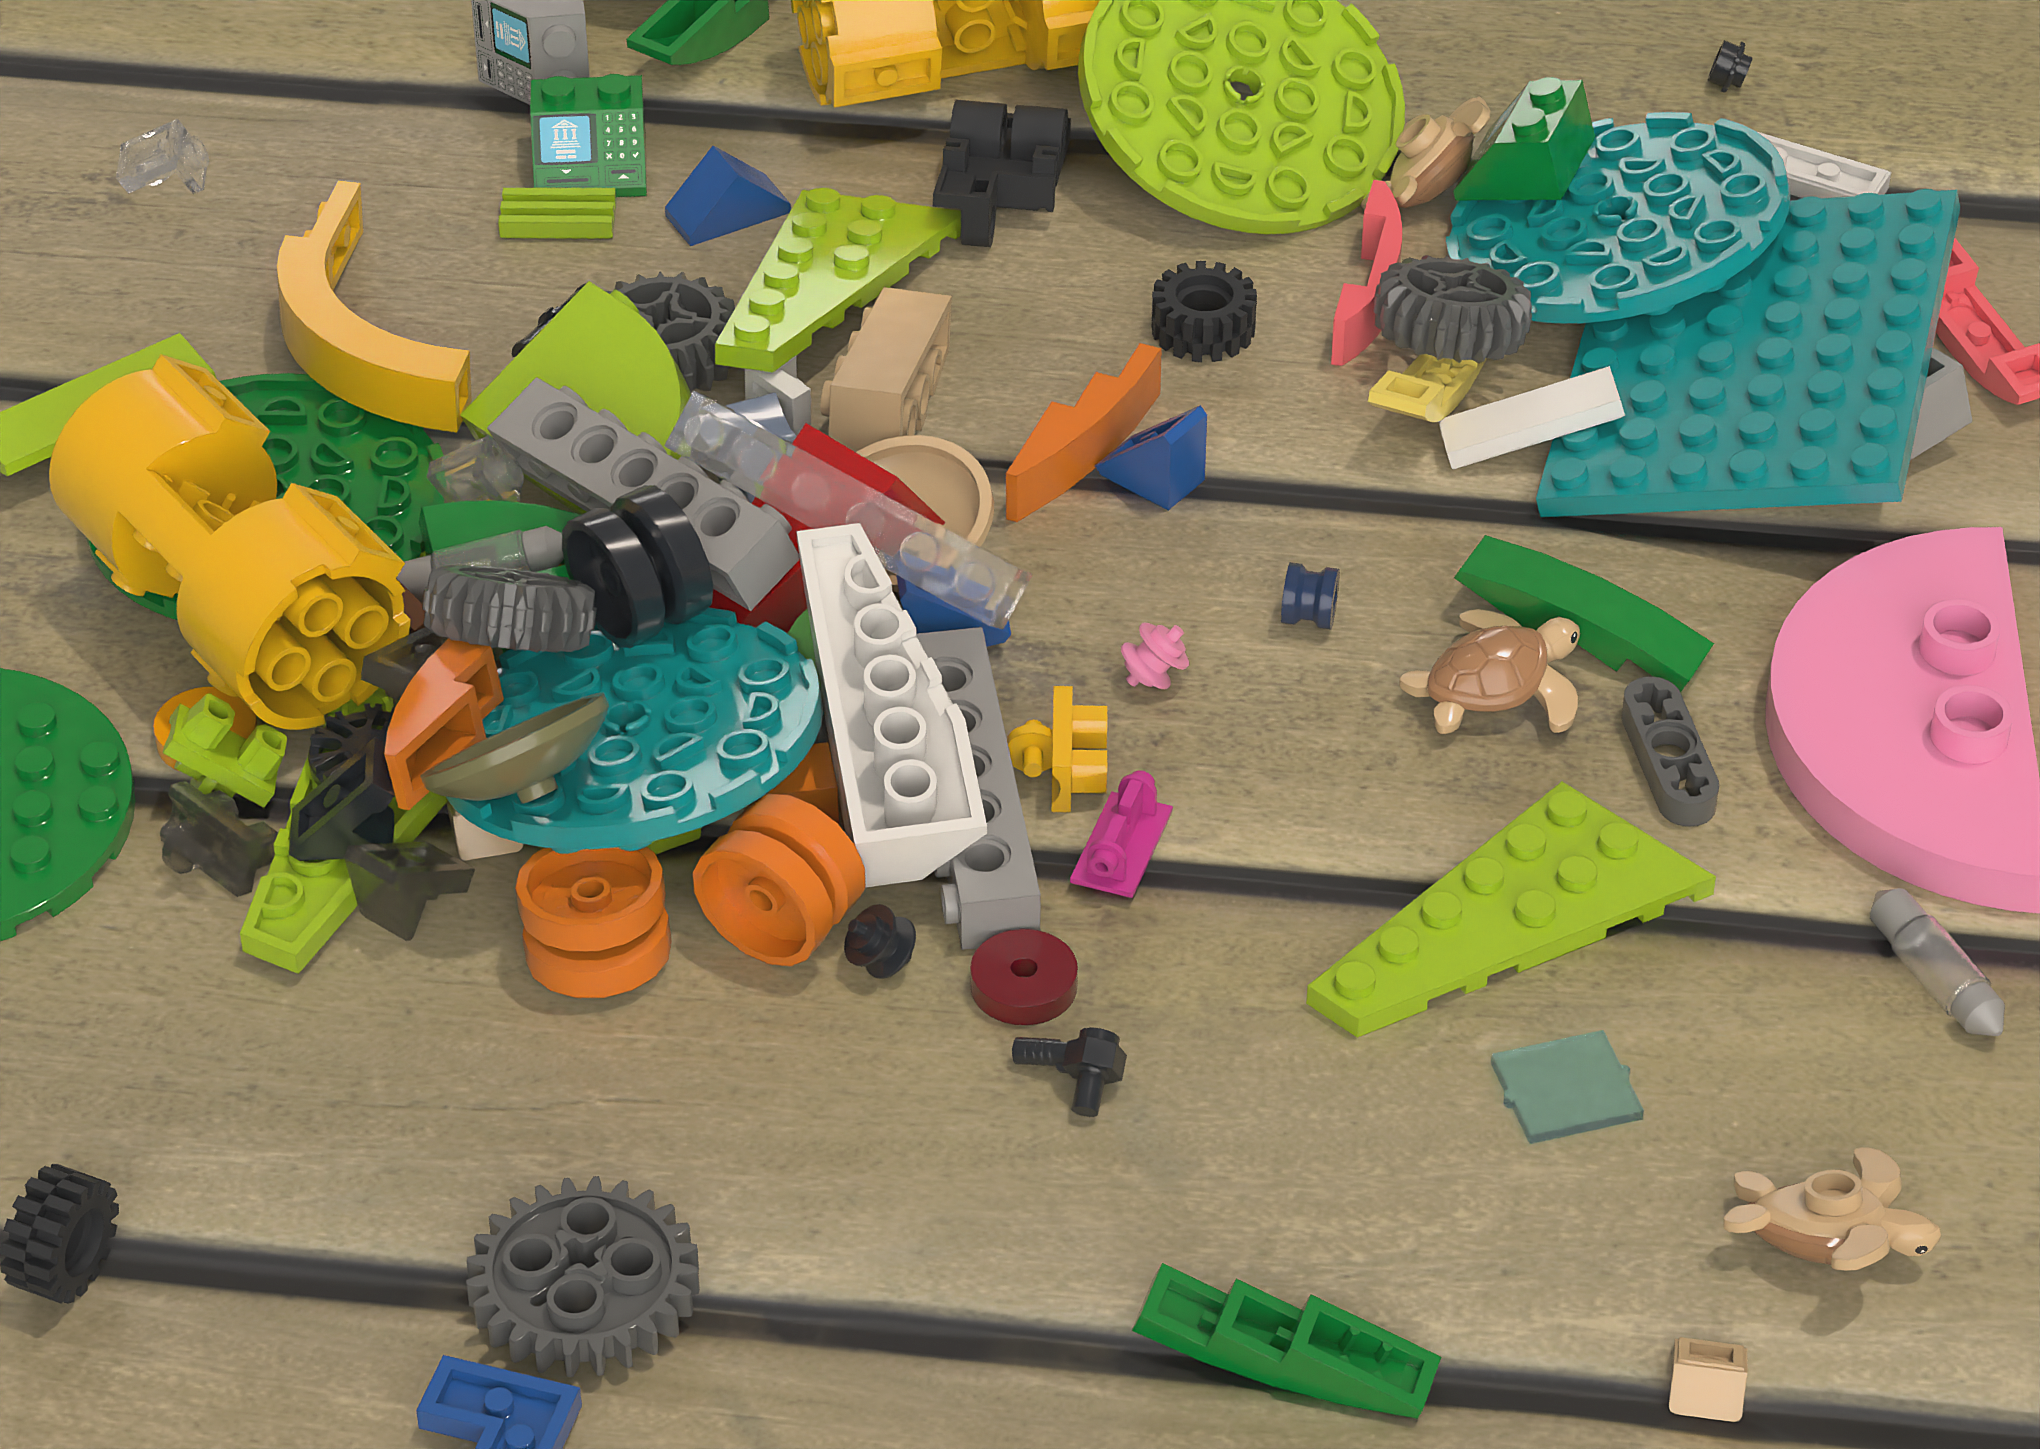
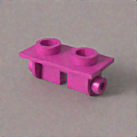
[1070,770,1173,898]

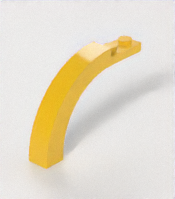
[277,181,472,433]

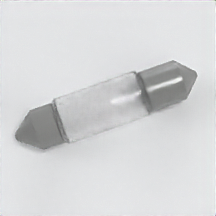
[397,526,564,602]
[1870,888,2005,1036]

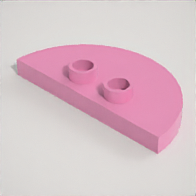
[1765,527,2040,913]

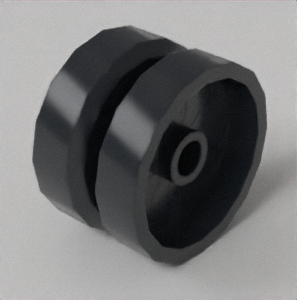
[562,485,713,648]

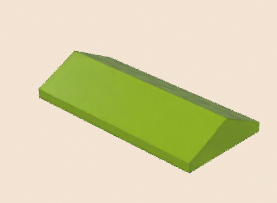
[0,333,216,476]

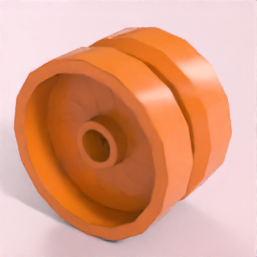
[693,794,866,966]
[515,847,672,998]

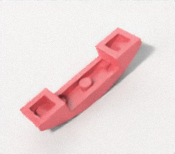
[1331,180,1402,366]
[1936,238,2040,405]

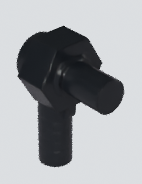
[1012,1027,1127,1117]

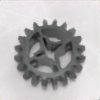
[1373,255,1532,363]
[606,271,735,393]
[422,564,597,653]

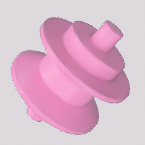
[1121,622,1189,689]

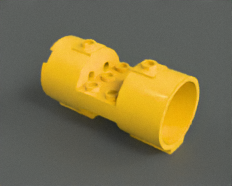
[791,0,1100,108]
[49,354,411,730]

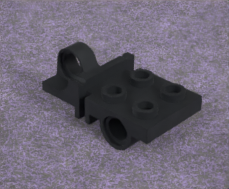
[933,99,1071,247]

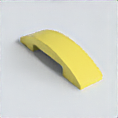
[1368,354,1487,422]

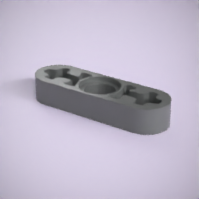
[1621,677,1719,826]

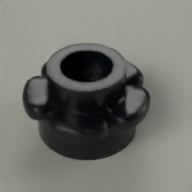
[1707,40,1753,93]

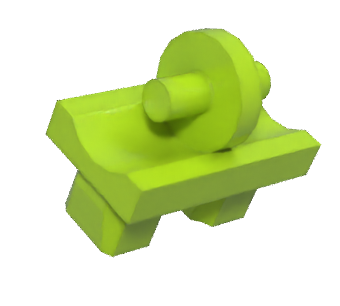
[163,693,287,808]

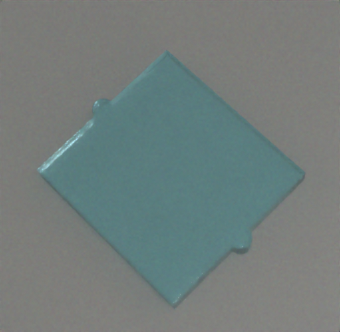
[1491,1030,1644,1144]

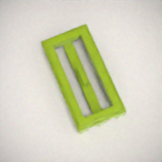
[498,188,616,239]

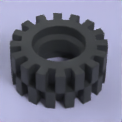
[1151,261,1257,362]
[0,1164,119,1304]

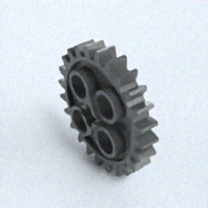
[466,1176,700,1377]

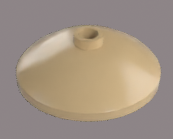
[856,435,994,592]

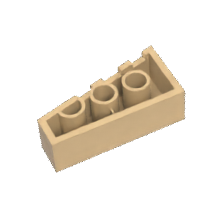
[820,287,952,452]

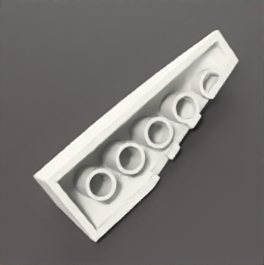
[797,523,987,888]

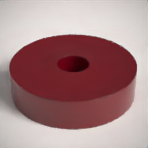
[970,929,1078,1025]

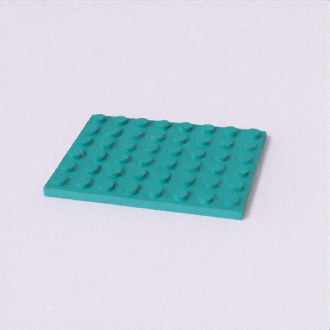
[1536,189,1960,517]

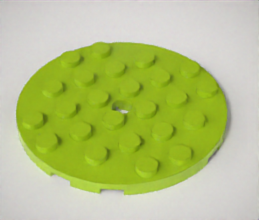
[1078,0,1405,234]

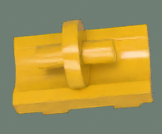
[1007,686,1107,812]

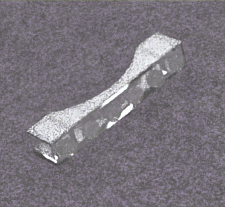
[664,391,1033,630]

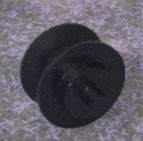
[844,904,916,979]

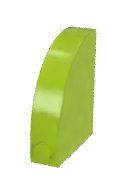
[460,281,699,515]

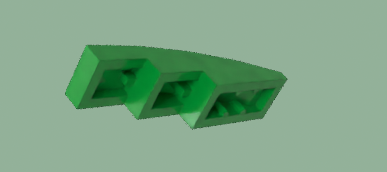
[1454,535,1715,692]
[1132,1263,1441,1419]

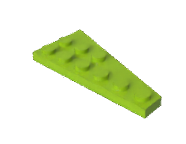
[715,188,961,372]
[240,667,448,974]
[1306,781,1716,1038]

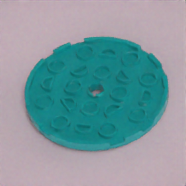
[1446,112,1790,324]
[446,608,823,854]

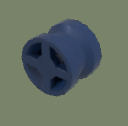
[1281,562,1340,630]

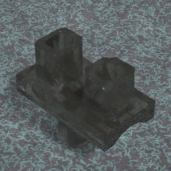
[160,780,278,897]

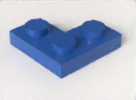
[416,1355,582,1449]

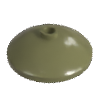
[420,692,609,804]

